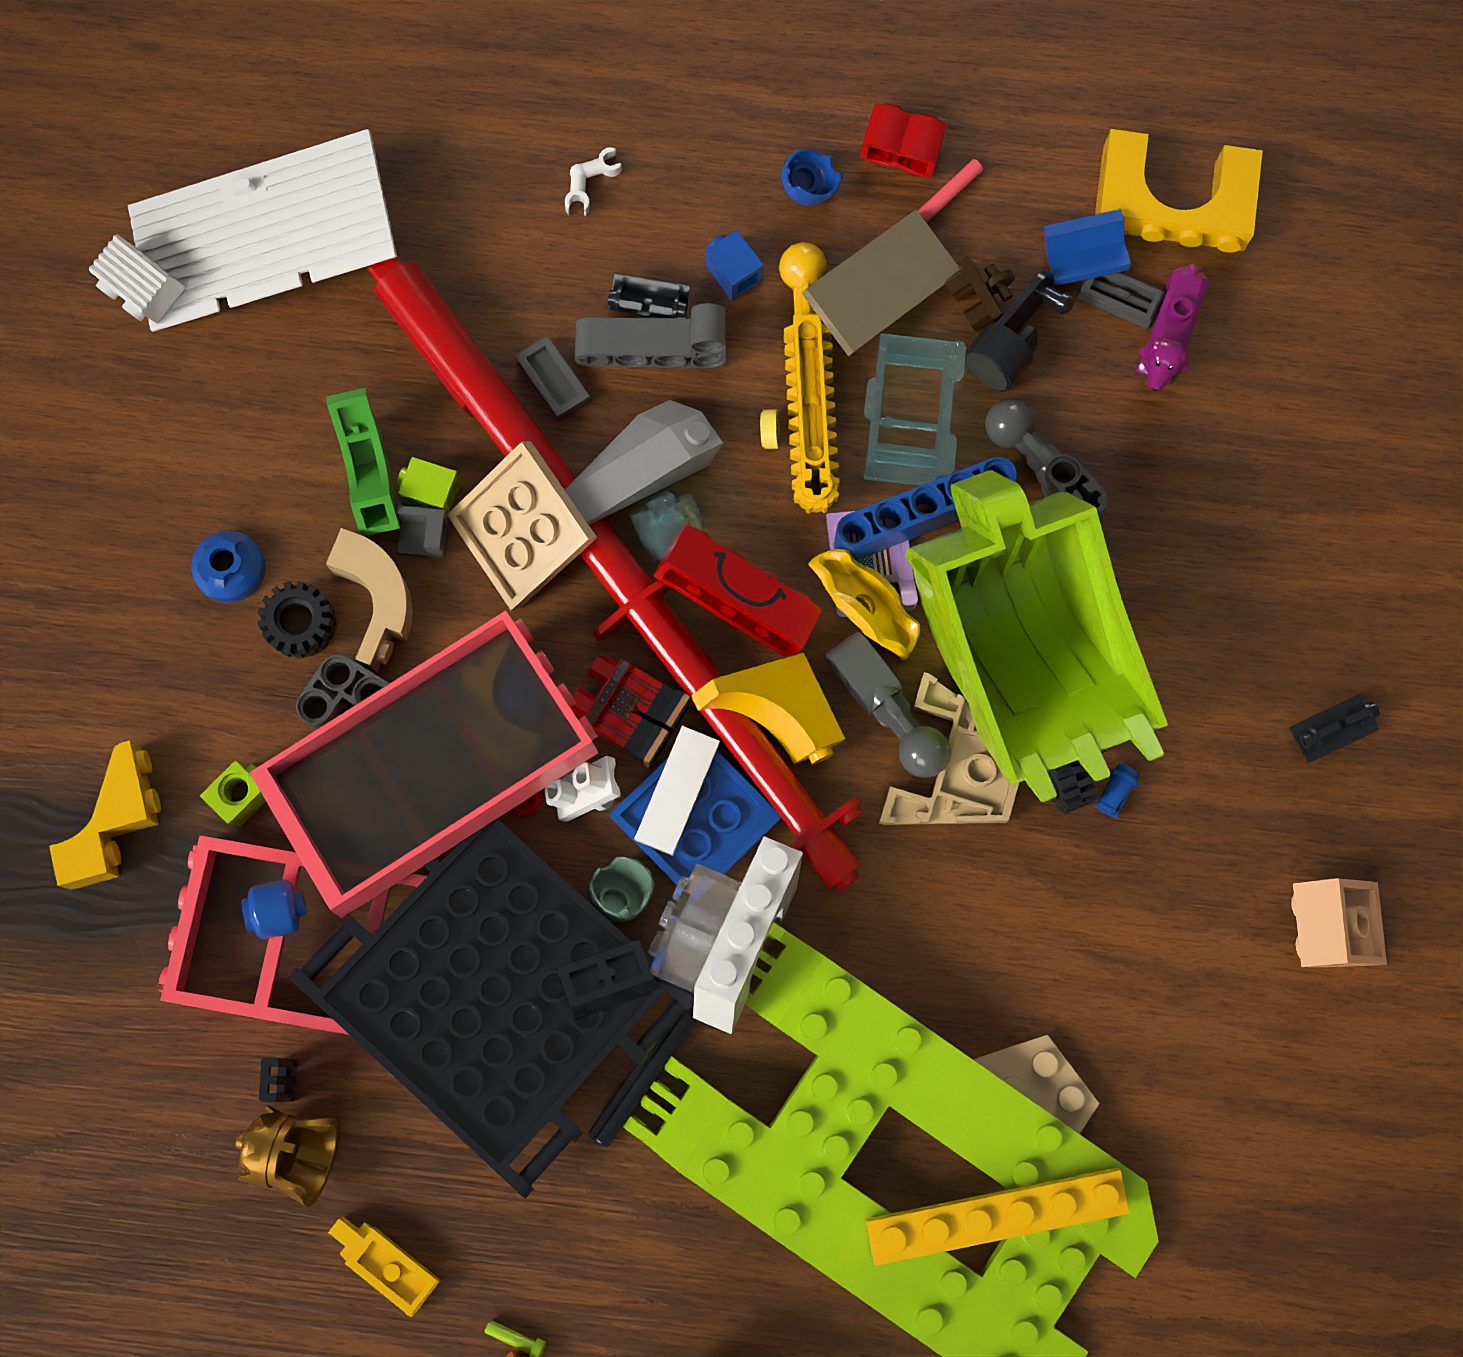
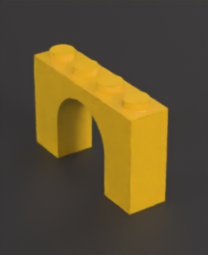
[1095,129,1263,253]

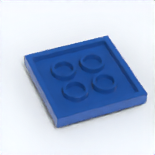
[609,731,782,904]

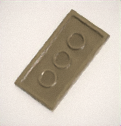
[802,210,961,356]

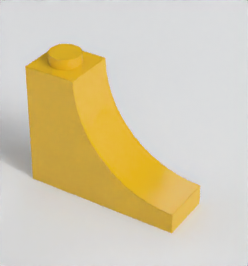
[692,653,845,765]

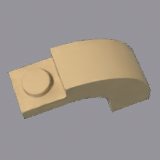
[326,528,413,673]

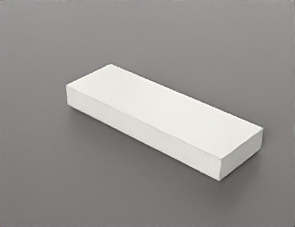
[634,726,720,856]

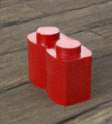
[859,103,947,178]

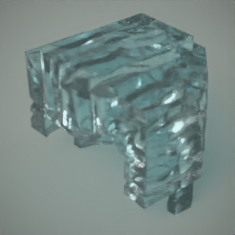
[629,490,704,562]

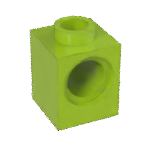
[396,457,462,514]
[200,760,266,829]

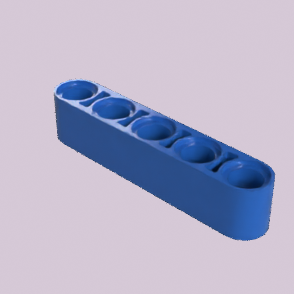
[833,457,1017,561]

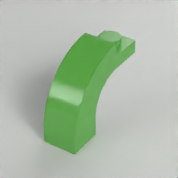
[326,388,400,536]

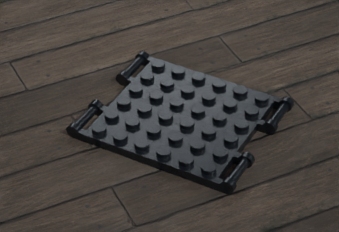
[288,791,694,1199]

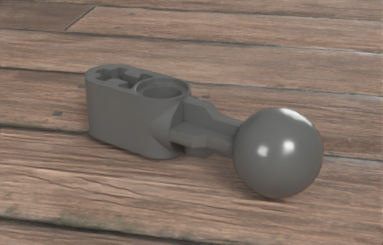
[985,398,1108,523]
[825,631,951,778]

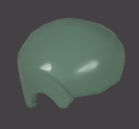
[587,856,655,922]

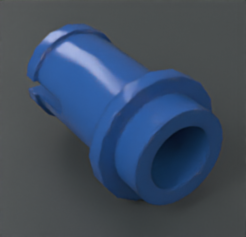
[1094,763,1140,818]

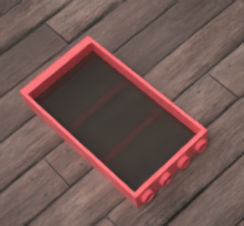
[249,611,598,918]

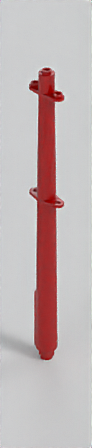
[366,256,863,891]

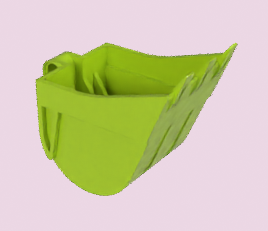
[905,470,1168,802]

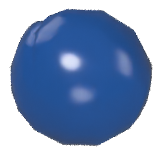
[781,149,842,206]

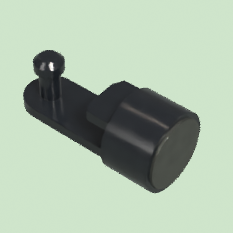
[963,270,1074,392]

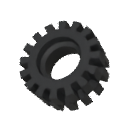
[258,581,336,658]
[1048,760,1097,814]

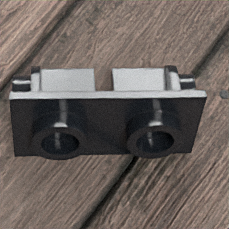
[608,272,690,319]
[1289,694,1380,763]

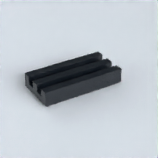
[259,1058,297,1102]

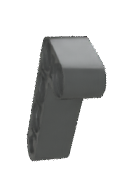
[574,303,726,369]
[296,655,463,761]

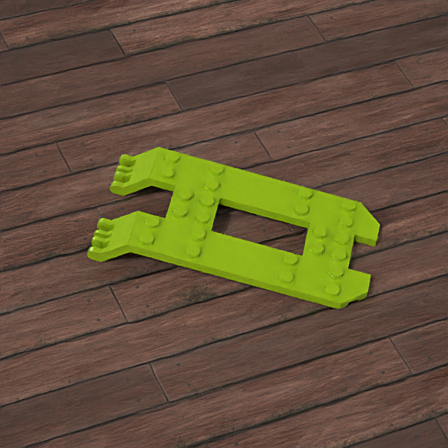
[623,922,1159,1357]

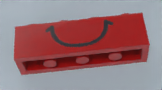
[653,524,822,658]

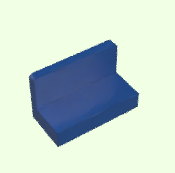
[1044,209,1131,285]

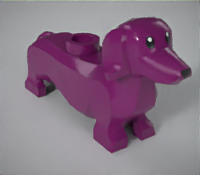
[1135,264,1210,391]

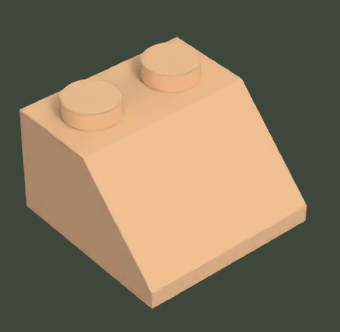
[1291,878,1387,967]

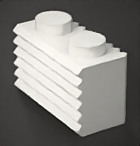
[89,234,186,323]

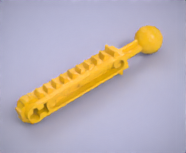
[779,242,840,514]

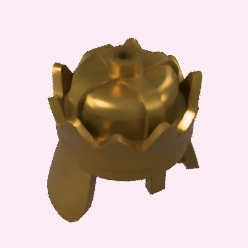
[235,1105,339,1207]

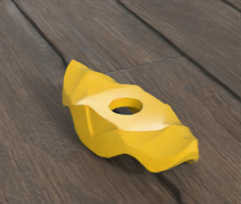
[808,549,920,660]

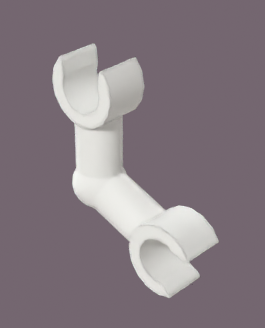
[565,147,622,216]

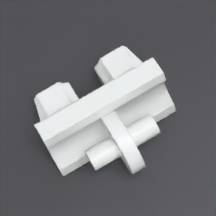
[545,756,621,822]

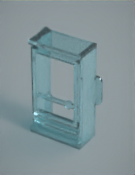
[863,333,966,486]

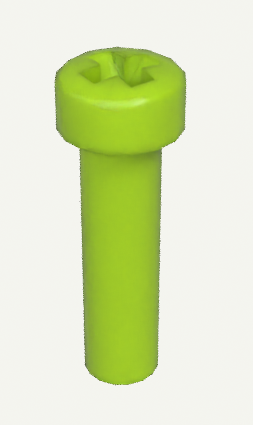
[484,1320,546,1357]

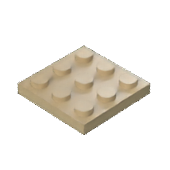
[447,441,597,610]

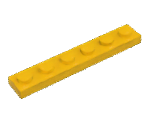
[865,1167,1130,1266]

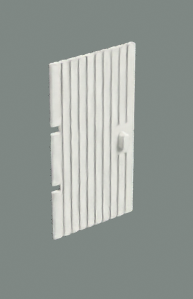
[128,129,397,332]

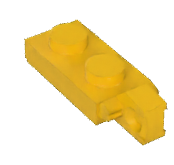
[328,1216,441,1317]

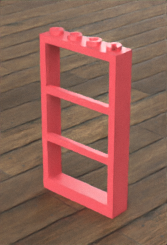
[158,835,427,1035]

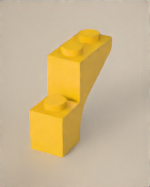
[49,740,161,890]

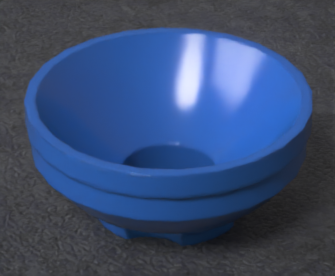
[191,531,266,603]

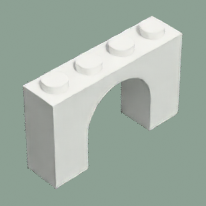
[693,836,803,1034]

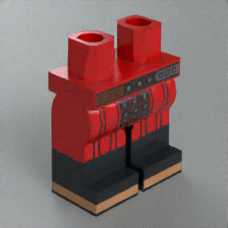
[571,655,692,769]

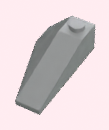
[565,400,723,525]

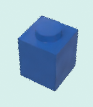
[705,230,764,301]

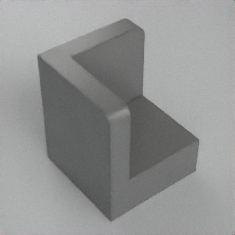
[396,506,450,559]

